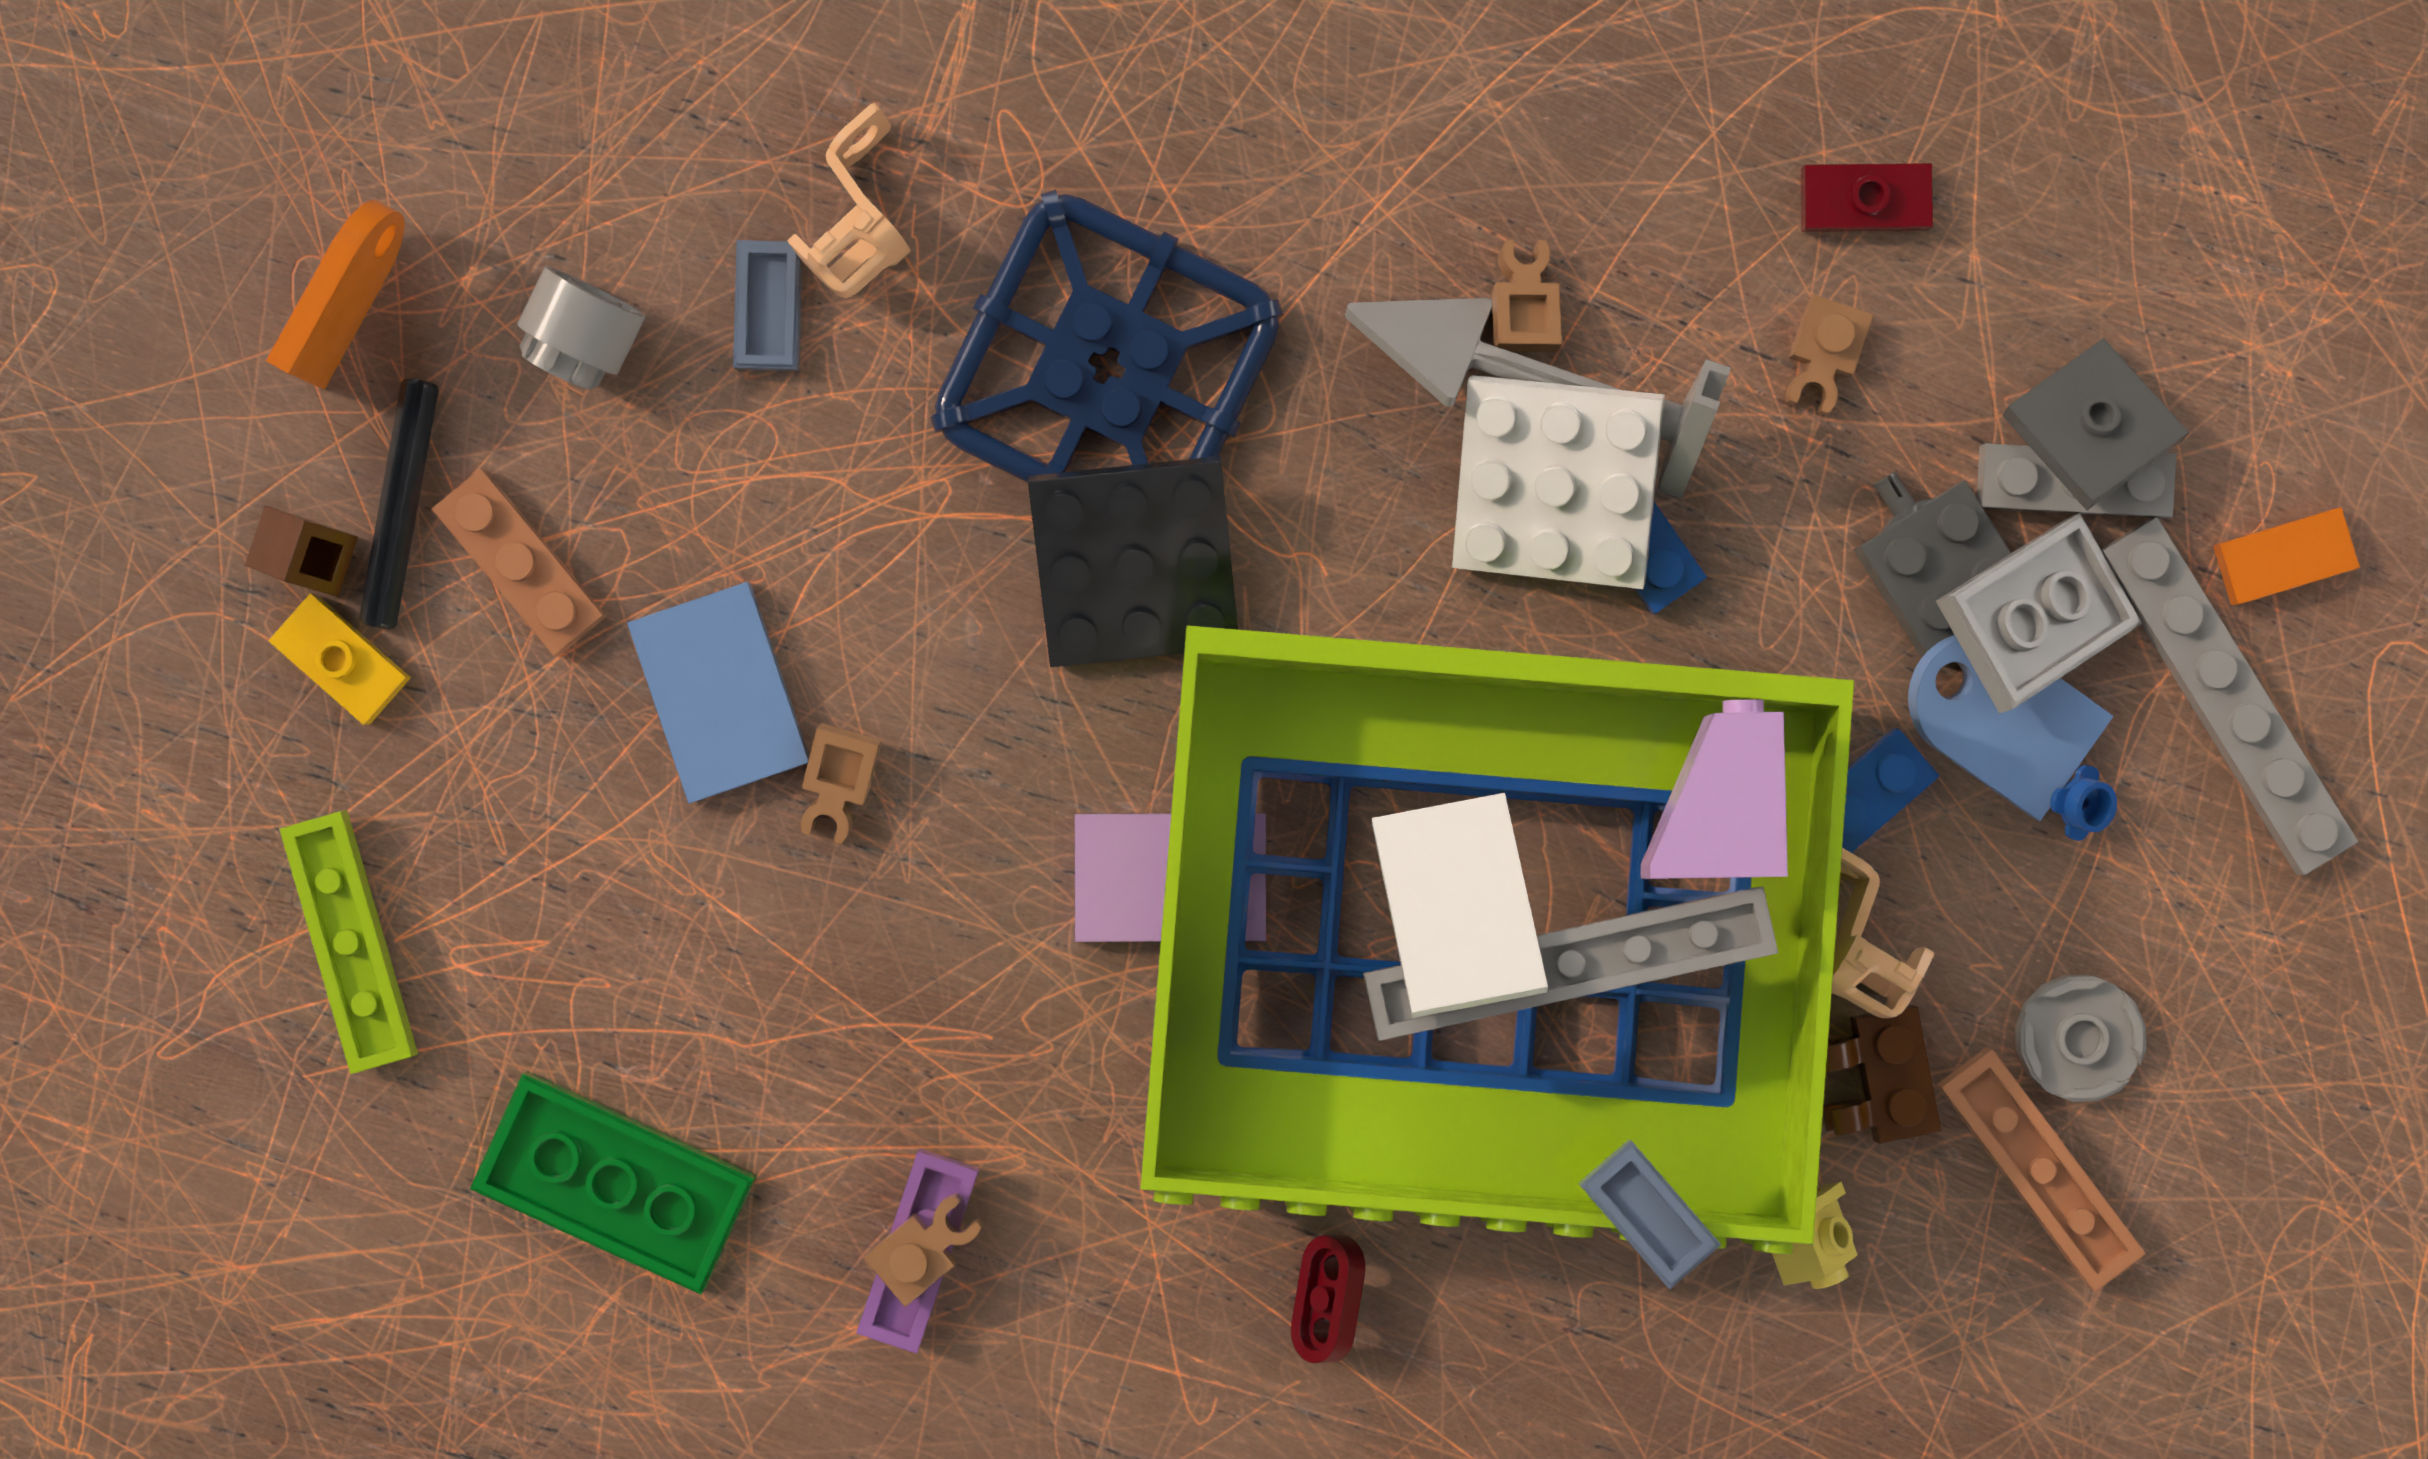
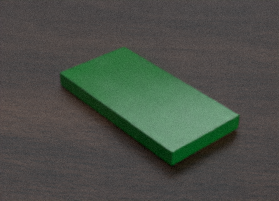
[470,1071,757,1295]

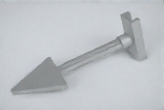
[1345,298,1731,499]

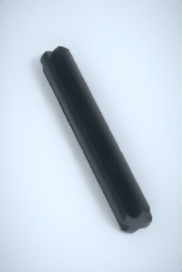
[359,378,439,629]

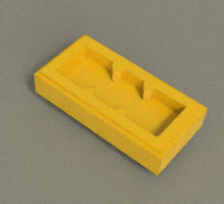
[268,593,411,725]

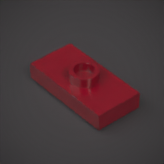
[1801,163,1933,232]

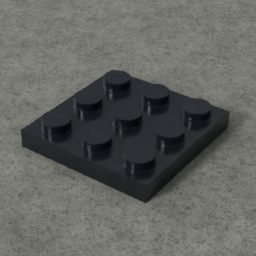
[1028,456,1238,667]

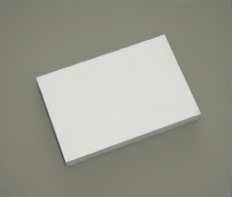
[1372,793,1548,1018]

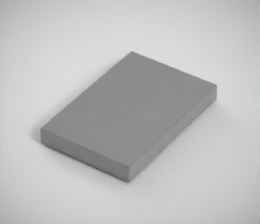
[1936,513,2142,714]

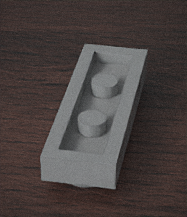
[1977,443,2176,519]

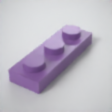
[856,1148,980,1354]

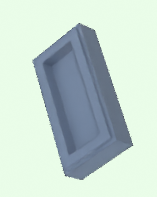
[733,240,803,372]
[1578,1139,1721,1289]

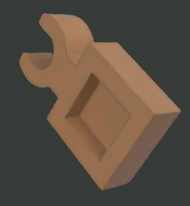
[1492,240,1562,352]
[1785,294,1874,416]
[801,723,882,844]
[864,1193,983,1307]

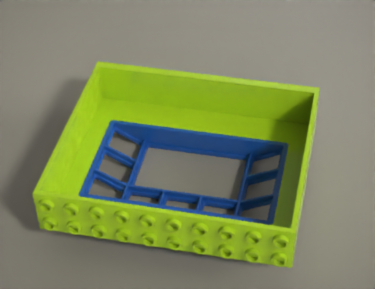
[1140,626,1854,1254]

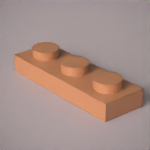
[432,468,607,656]

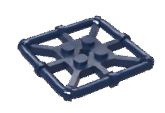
[930,189,1284,483]

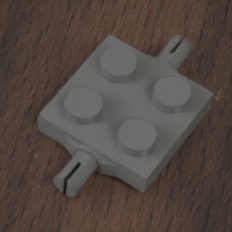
[1853,470,2011,657]

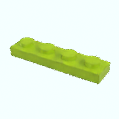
[279,810,418,1074]

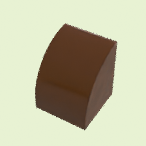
[245,505,358,597]

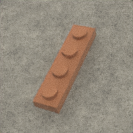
[1936,1047,2146,1292]

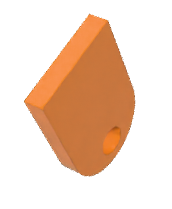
[266,199,405,390]

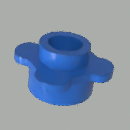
[2050,765,2117,841]

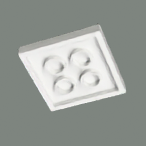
[1452,375,1665,589]

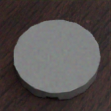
[2015,975,2146,1102]

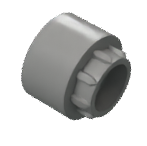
[517,266,646,390]

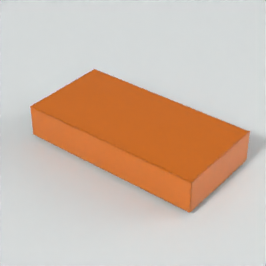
[2213,507,2360,606]

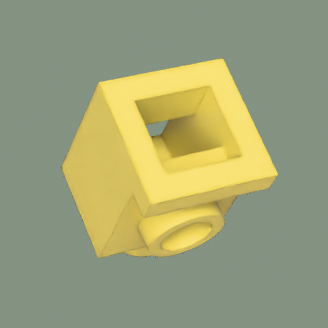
[1772,1181,1858,1289]

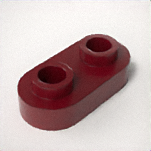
[1291,1235,1366,1363]

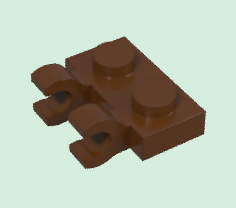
[1823,1005,1942,1144]

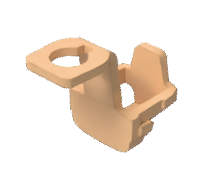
[787,103,911,298]
[1832,848,1934,1018]

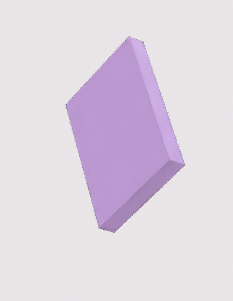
[1075,813,1266,942]

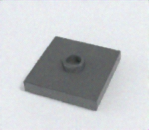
[2002,338,2189,511]

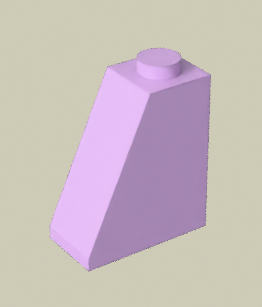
[1641,699,1788,879]

